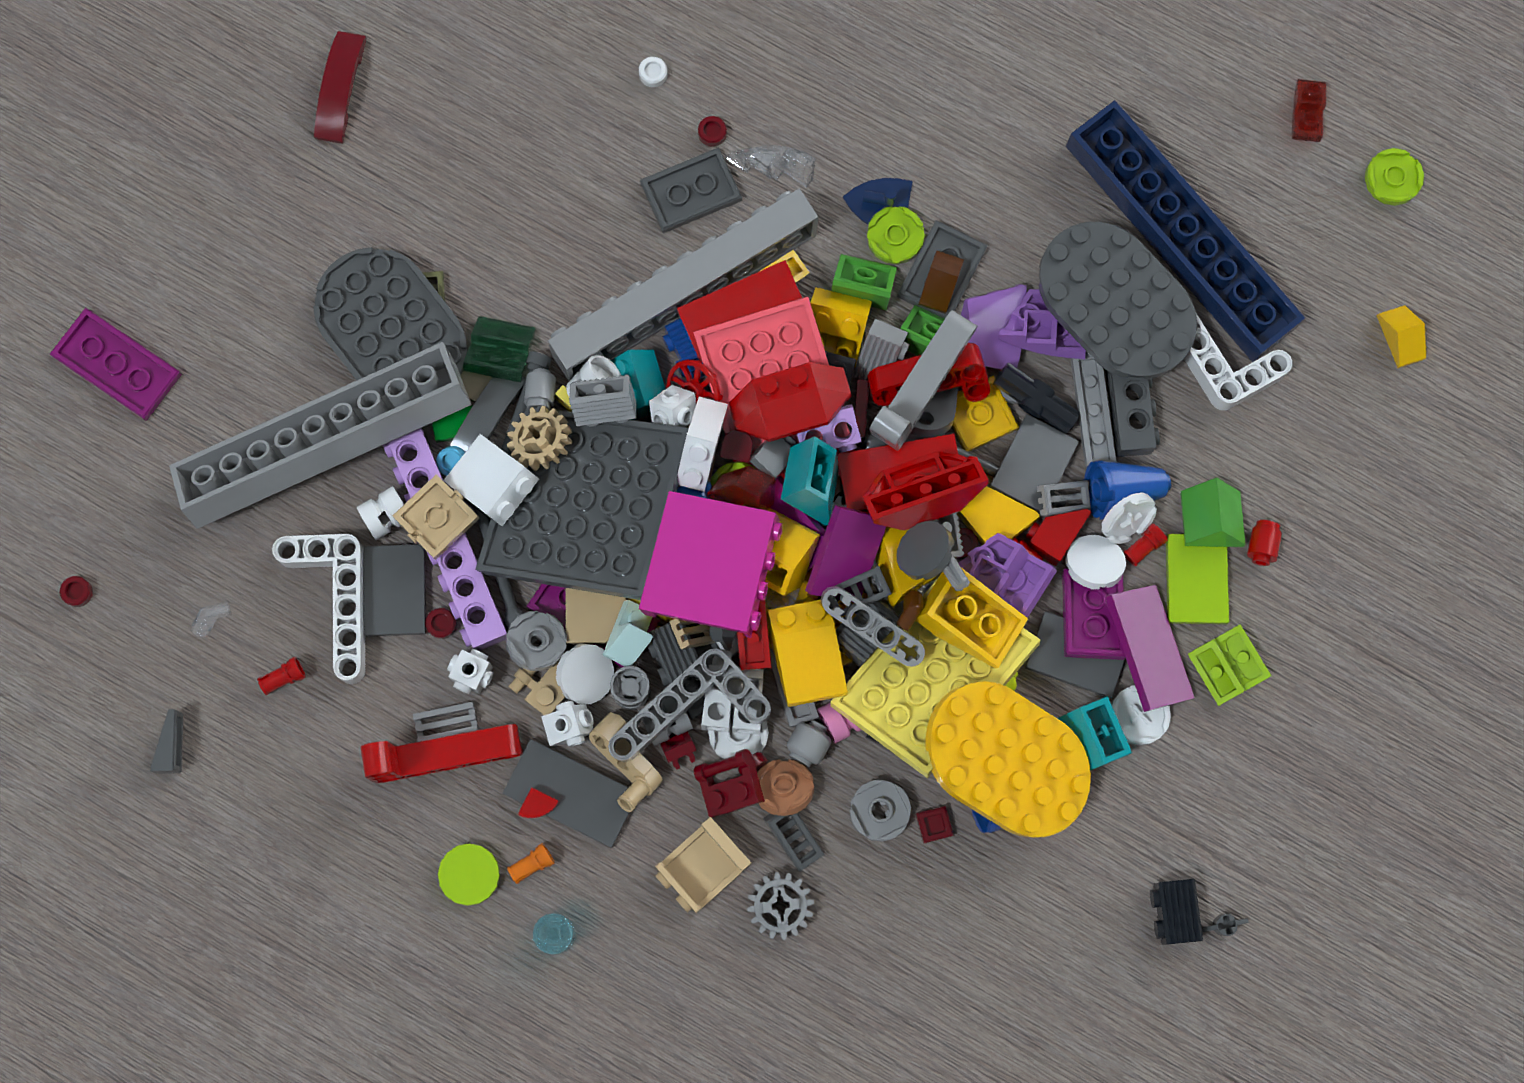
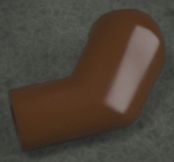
[896,590,924,632]

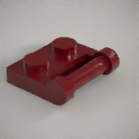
[694,749,765,818]

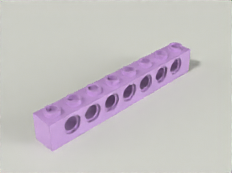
[383,428,507,651]

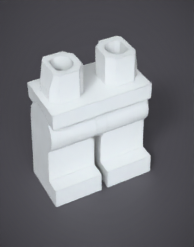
[701,650,764,735]

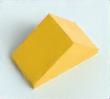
[1376,305,1426,368]

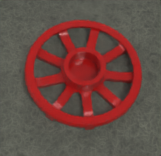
[666,359,723,404]

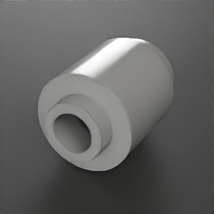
[524,368,556,413]

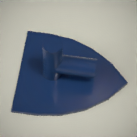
[842,178,913,228]

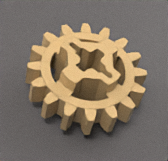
[507,406,572,471]

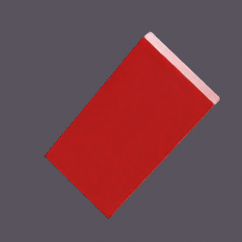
[677,260,802,363]
[837,434,958,511]

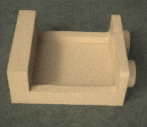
[655,817,751,914]

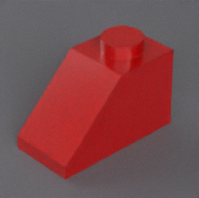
[1026,509,1091,566]

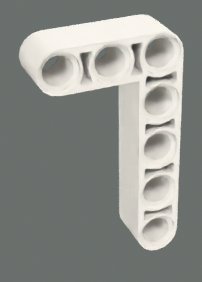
[1184,313,1292,411]
[272,534,365,684]

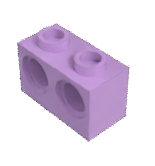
[797,404,862,452]

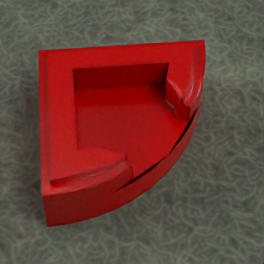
[518,787,560,819]

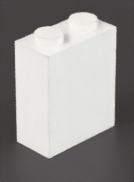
[677,397,728,492]
[443,434,539,526]

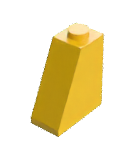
[957,486,1040,545]
[875,527,938,607]

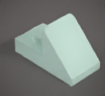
[603,600,653,667]

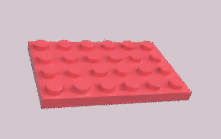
[693,297,855,485]

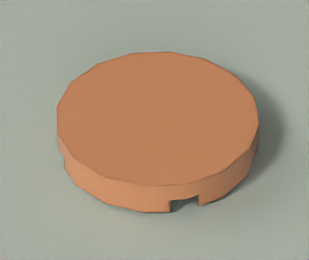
[757,759,814,816]

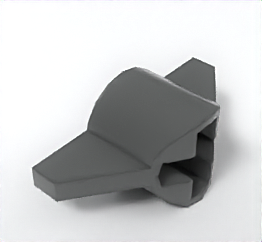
[709,626,736,651]
[1202,914,1249,936]

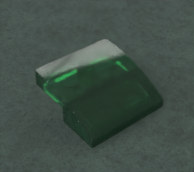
[463,316,536,383]

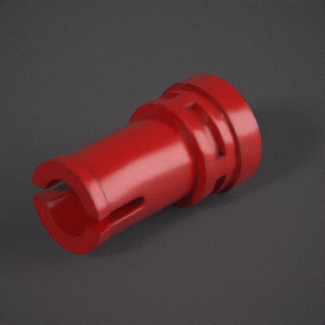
[1123,523,1168,567]
[257,656,306,695]

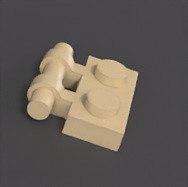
[508,662,566,715]

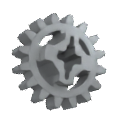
[747,872,814,940]

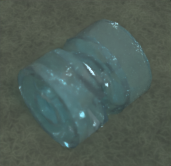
[533,913,576,955]

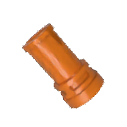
[507,843,555,884]

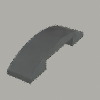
[450,365,526,452]

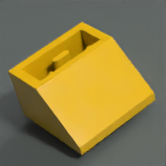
[810,287,872,367]
[765,508,820,596]

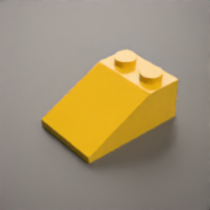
[916,568,1028,668]
[767,600,848,707]

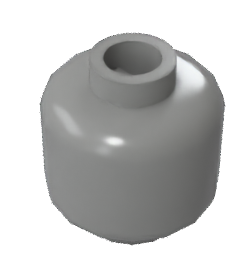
[787,720,831,768]

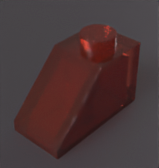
[707,466,776,511]

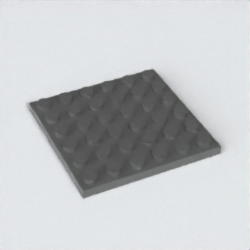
[475,409,689,600]

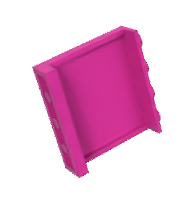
[639,491,783,638]

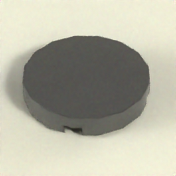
[897,521,954,580]

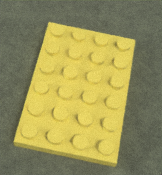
[830,577,1040,779]

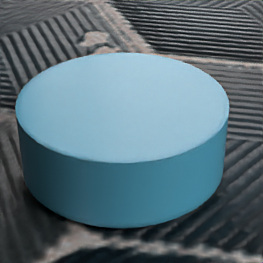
[436,446,465,476]

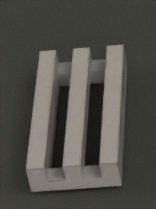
[1037,480,1091,516]
[413,702,479,742]

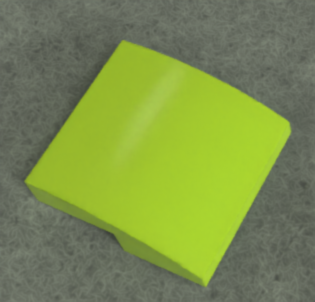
[1188,624,1272,706]

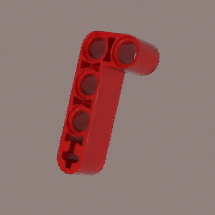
[868,343,990,406]

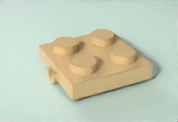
[392,474,479,560]

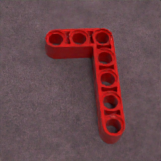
[360,724,523,783]

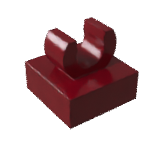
[660,731,696,770]

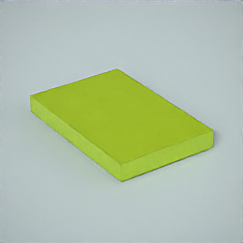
[1166,534,1229,625]

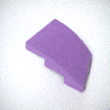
[961,284,1027,369]
[999,289,1086,359]
[958,533,1057,618]

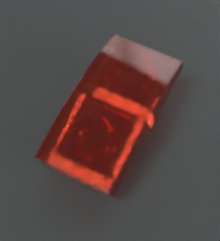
[1292,79,1326,142]

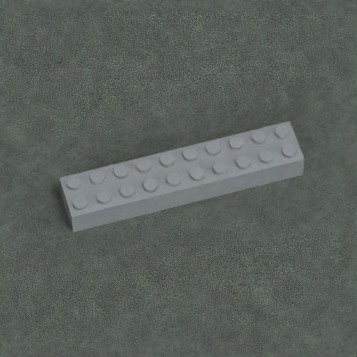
[548,188,818,382]
[169,342,471,529]

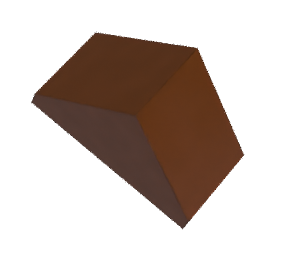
[918,251,964,314]

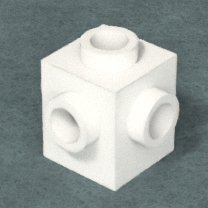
[649,385,696,427]
[447,649,494,695]
[541,701,594,747]

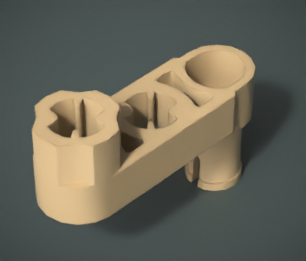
[589,712,662,812]

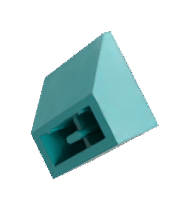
[610,350,665,420]
[781,436,838,526]
[1057,696,1132,771]

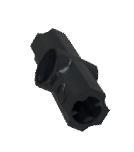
[993,362,1080,434]

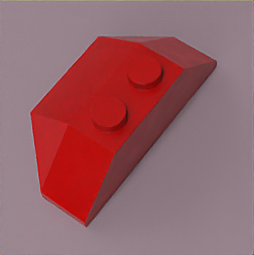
[729,362,852,442]
[863,451,989,531]

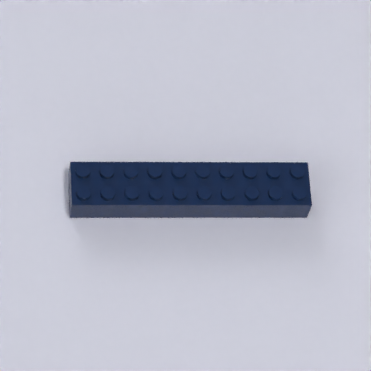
[1065,100,1305,362]

